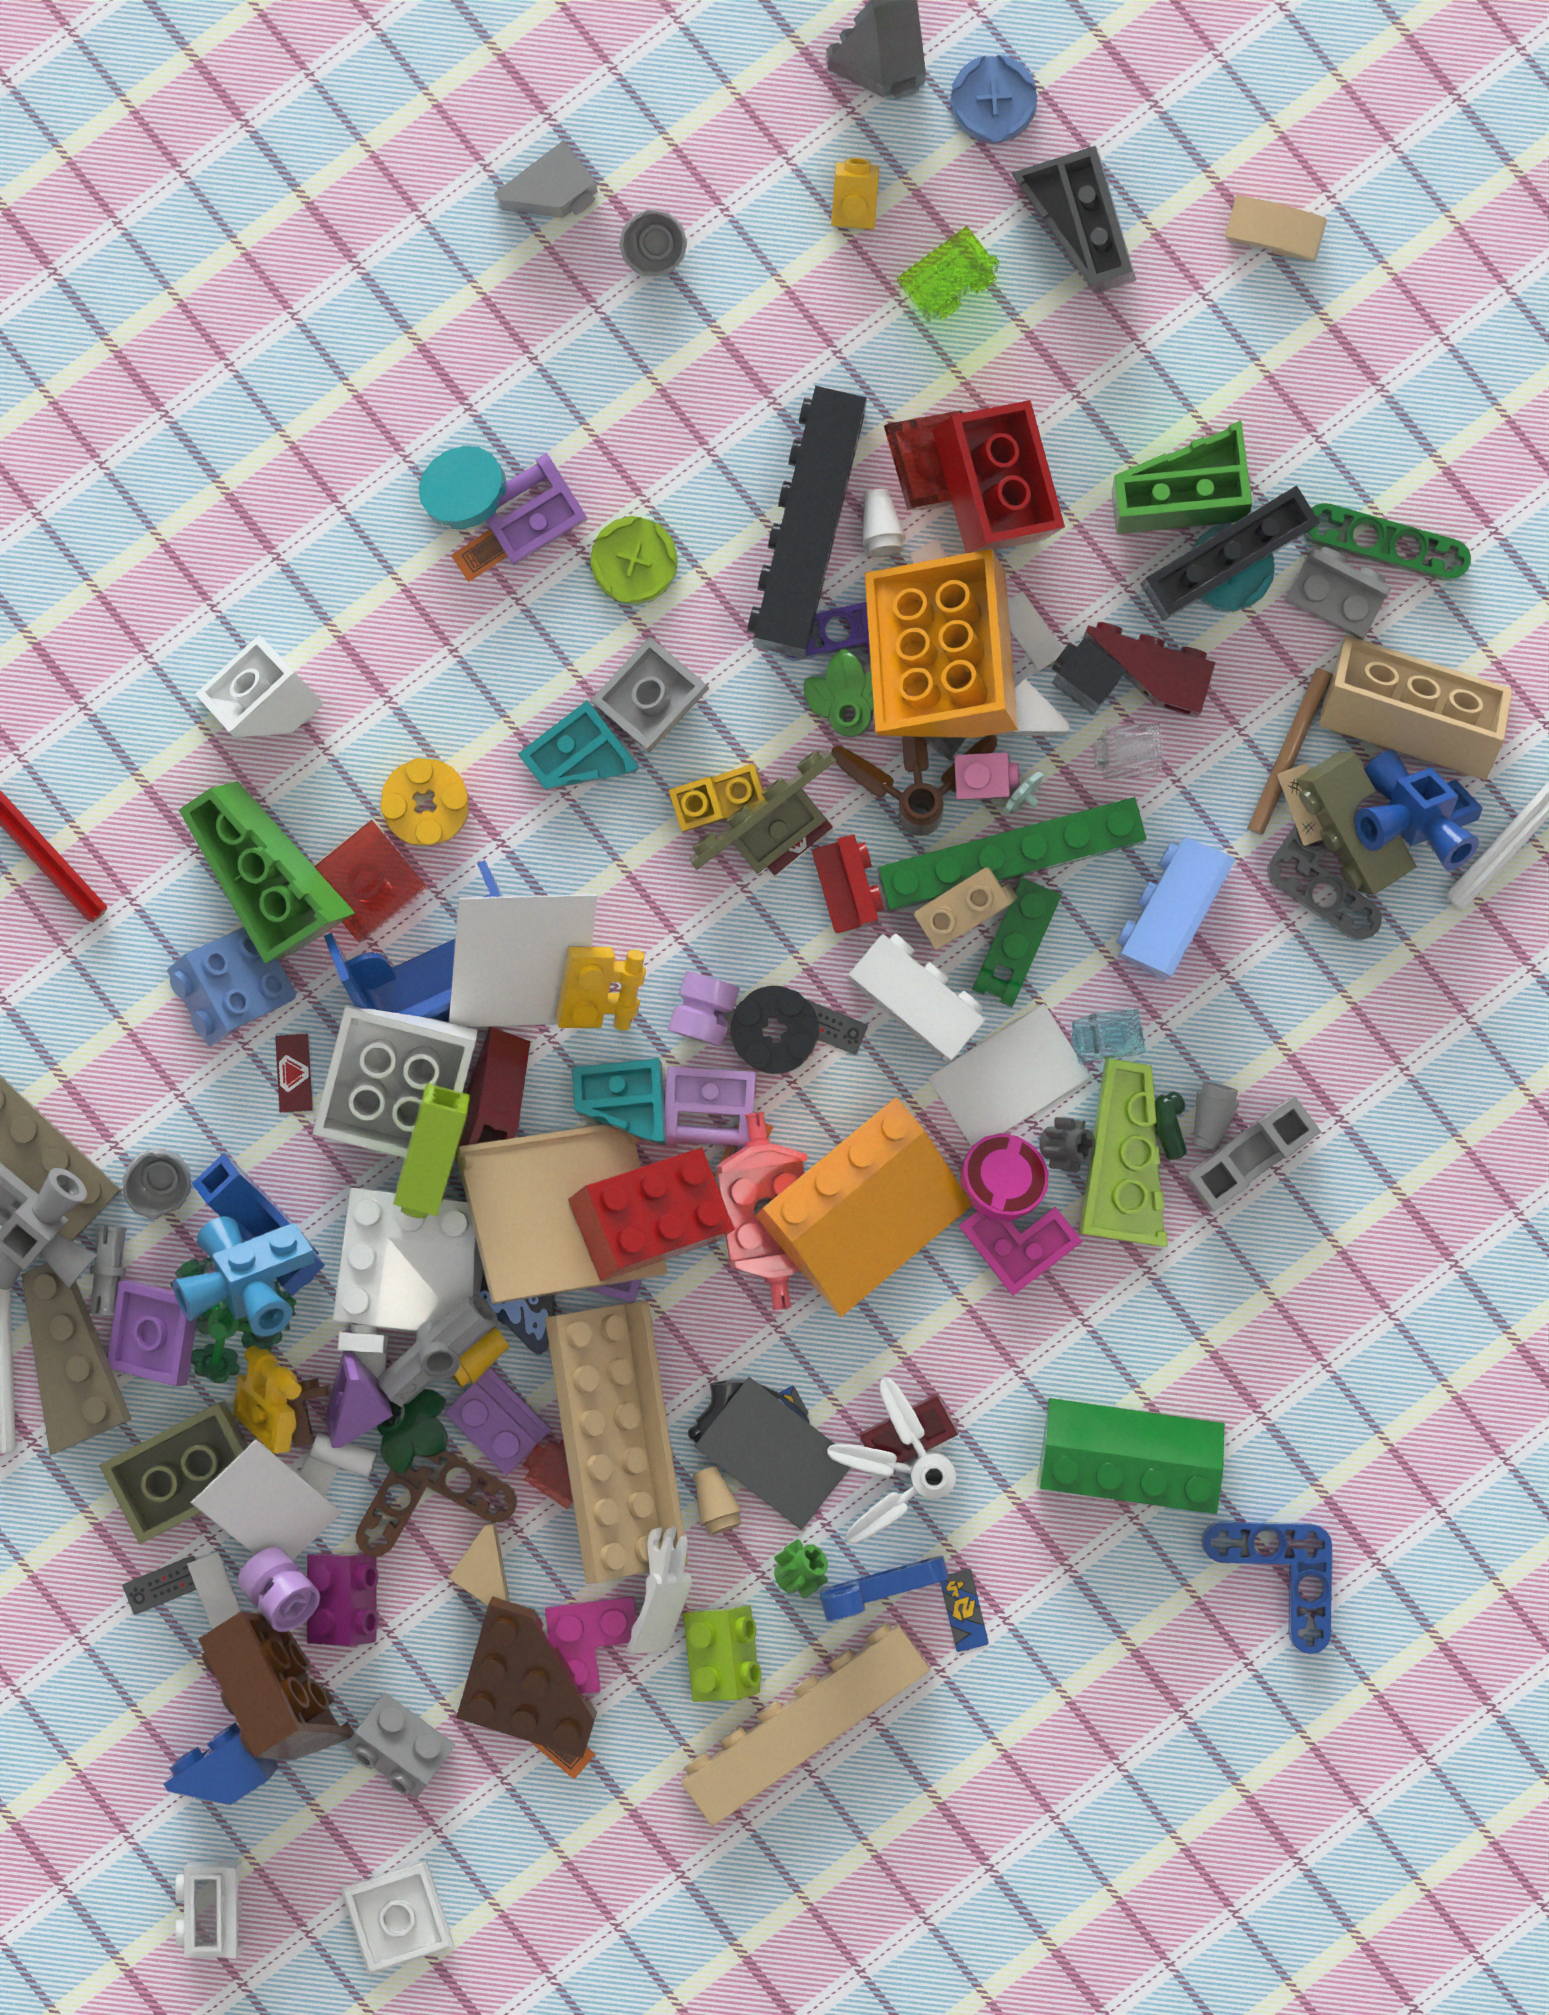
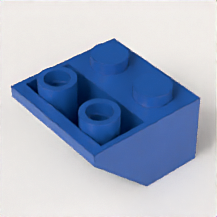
[163,1722,279,1805]

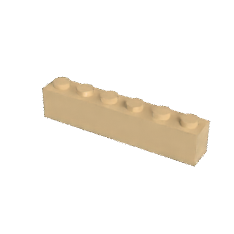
[681,1622,931,1827]

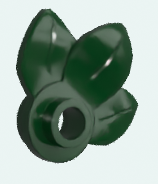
[377,1389,448,1475]

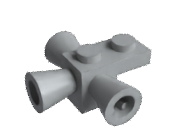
[0,1163,97,1290]

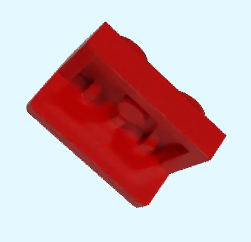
[812,834,884,934]

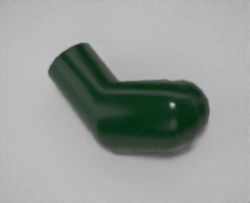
[1155,1091,1187,1160]

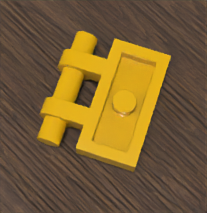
[555,947,646,1031]
[233,1346,302,1454]

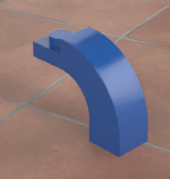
[192,1153,325,1296]

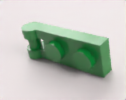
[972,877,1062,1008]

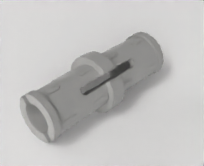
[89,1225,127,1316]

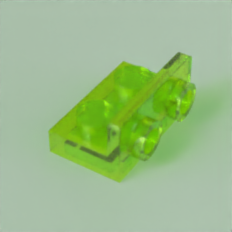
[897,226,1000,322]

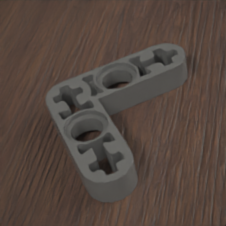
[1267,825,1382,940]

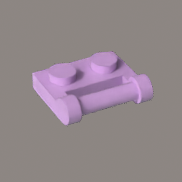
[663,1066,756,1151]

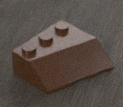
[198,1611,355,1760]

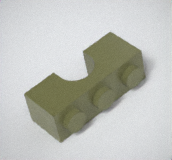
[1296,751,1417,895]

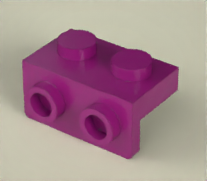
[307,1553,378,1646]

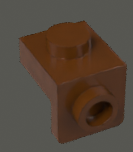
[287,1378,332,1448]

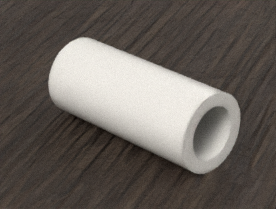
[310,1432,377,1478]

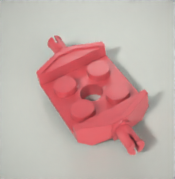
[716,1112,807,1310]

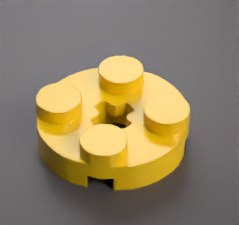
[380,758,469,846]

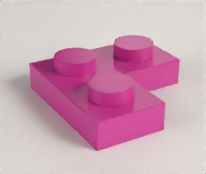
[958,1207,1083,1296]
[545,1596,637,1694]

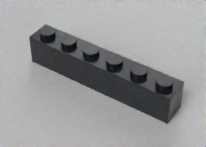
[747,386,867,659]

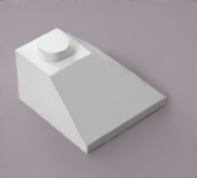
[195,635,324,738]

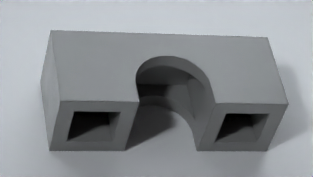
[1183,1096,1321,1212]

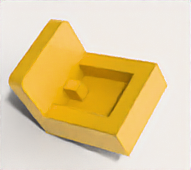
[831,158,879,229]

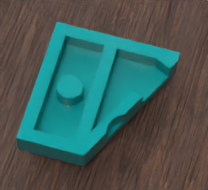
[518,700,640,790]
[572,1058,667,1146]

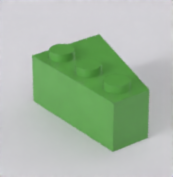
[1112,421,1252,534]

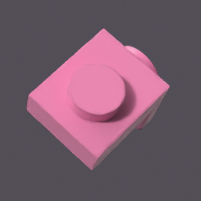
[955,752,1019,801]

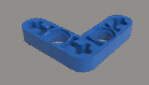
[1201,1521,1332,1654]
[819,1556,949,1621]

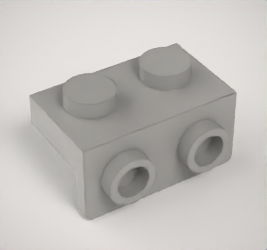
[346,1692,456,1798]

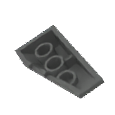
[826,0,926,99]

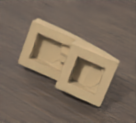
[1225,195,1327,262]

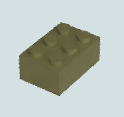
[99,1401,248,1545]

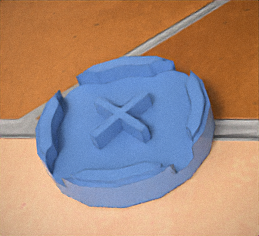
[950,55,1037,144]

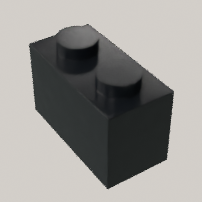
[1051,638,1127,715]

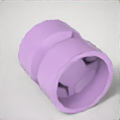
[668,971,740,1047]
[238,1547,320,1632]

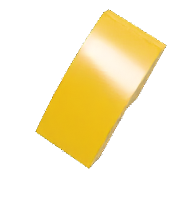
[668,763,765,832]

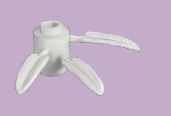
[827,1377,956,1544]

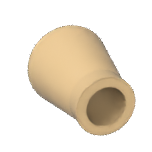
[693,1466,743,1535]

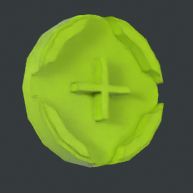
[590,516,678,605]

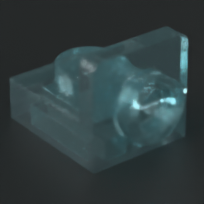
[1072,1009,1146,1064]

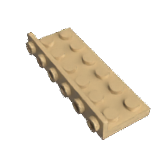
[545,1301,688,1584]

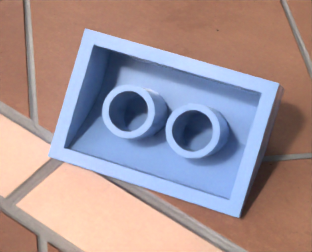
[1116,837,1236,981]

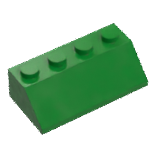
[1037,1398,1225,1514]

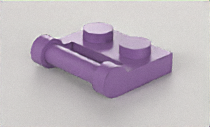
[485,453,588,566]

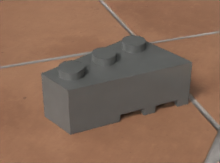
[1011,145,1137,294]

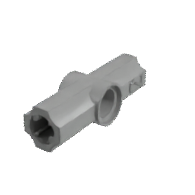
[378,1294,498,1407]

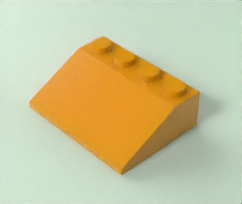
[865,549,1018,738]
[754,1097,972,1318]

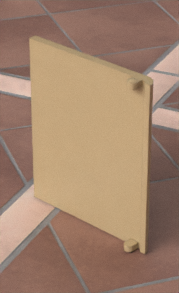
[457,1124,668,1304]

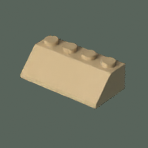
[1318,634,1512,780]

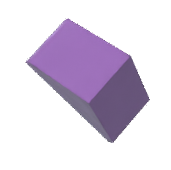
[325,1351,393,1448]

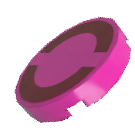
[960,1133,1049,1221]

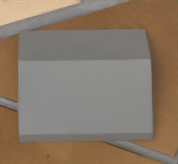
[590,637,710,753]

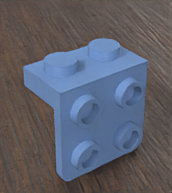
[167,927,296,1047]

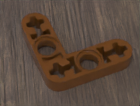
[356,1449,518,1557]

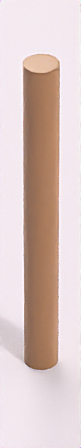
[1247,668,1332,835]

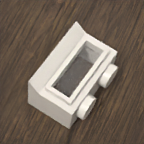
[175,1861,243,1959]

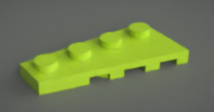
[1078,1059,1168,1247]

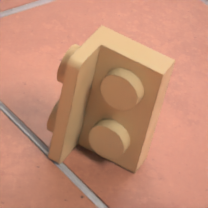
[914,867,1018,950]

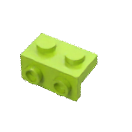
[683,1605,761,1702]

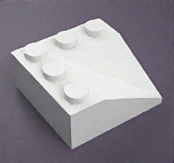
[312,1005,478,1158]
[333,1187,483,1331]

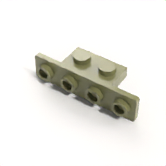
[689,750,836,874]

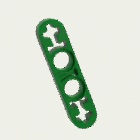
[1305,503,1471,581]

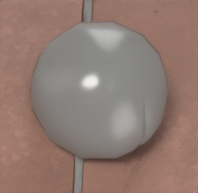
[619,209,687,276]
[122,1148,192,1219]

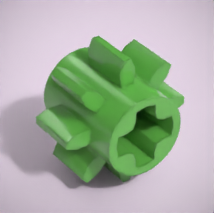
[774,1539,828,1599]

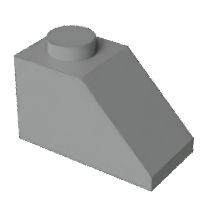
[494,140,598,218]

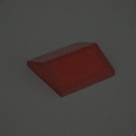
[884,410,963,511]
[314,819,427,943]

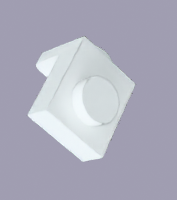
[338,1324,388,1379]

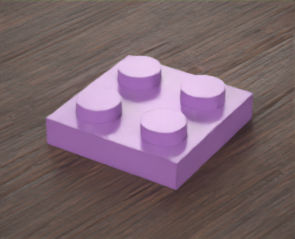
[108,1280,197,1386]

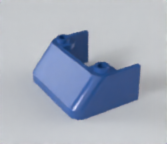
[324,860,503,1028]

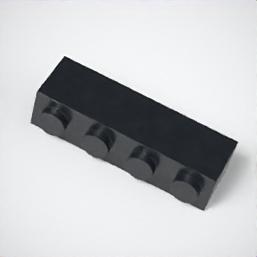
[1140,485,1320,621]

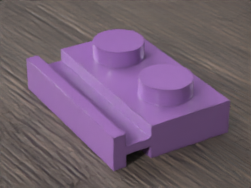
[444,1367,553,1476]

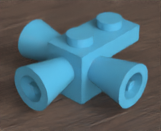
[173,1217,315,1337]

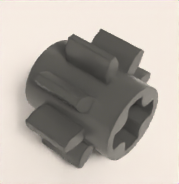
[1039,1117,1095,1172]

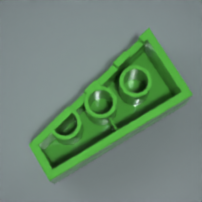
[179,781,356,964]

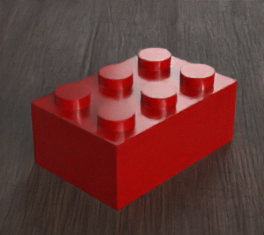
[932,400,1065,553]
[568,1147,735,1282]

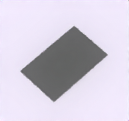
[694,1377,851,1530]

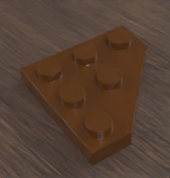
[456,1596,597,1758]

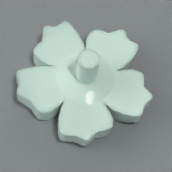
[1004,772,1045,815]

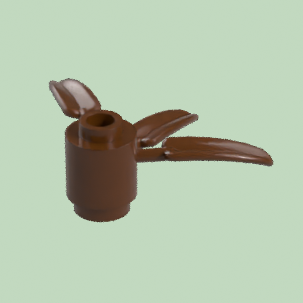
[831,735,998,836]

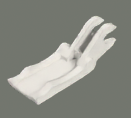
[625,1527,692,1654]

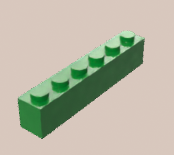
[877,797,1147,913]

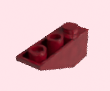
[1083,622,1216,718]
[455,1027,531,1156]

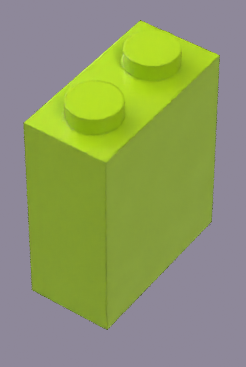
[393,1083,470,1219]

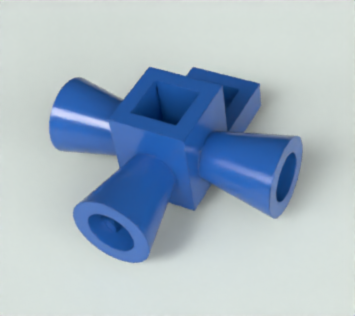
[1354,750,1483,870]

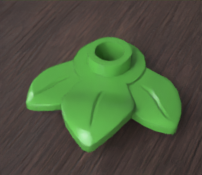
[804,649,874,737]

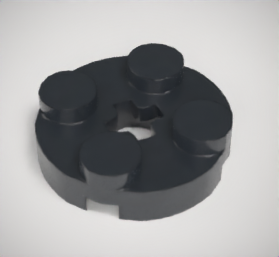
[731,986,819,1074]

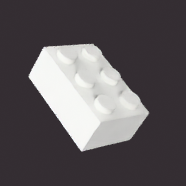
[847,933,986,1063]

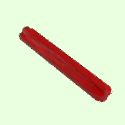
[0,790,107,923]

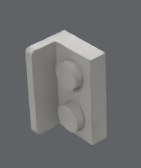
[1284,547,1392,640]

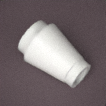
[862,489,906,557]

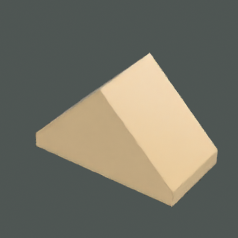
[448,1522,510,1606]

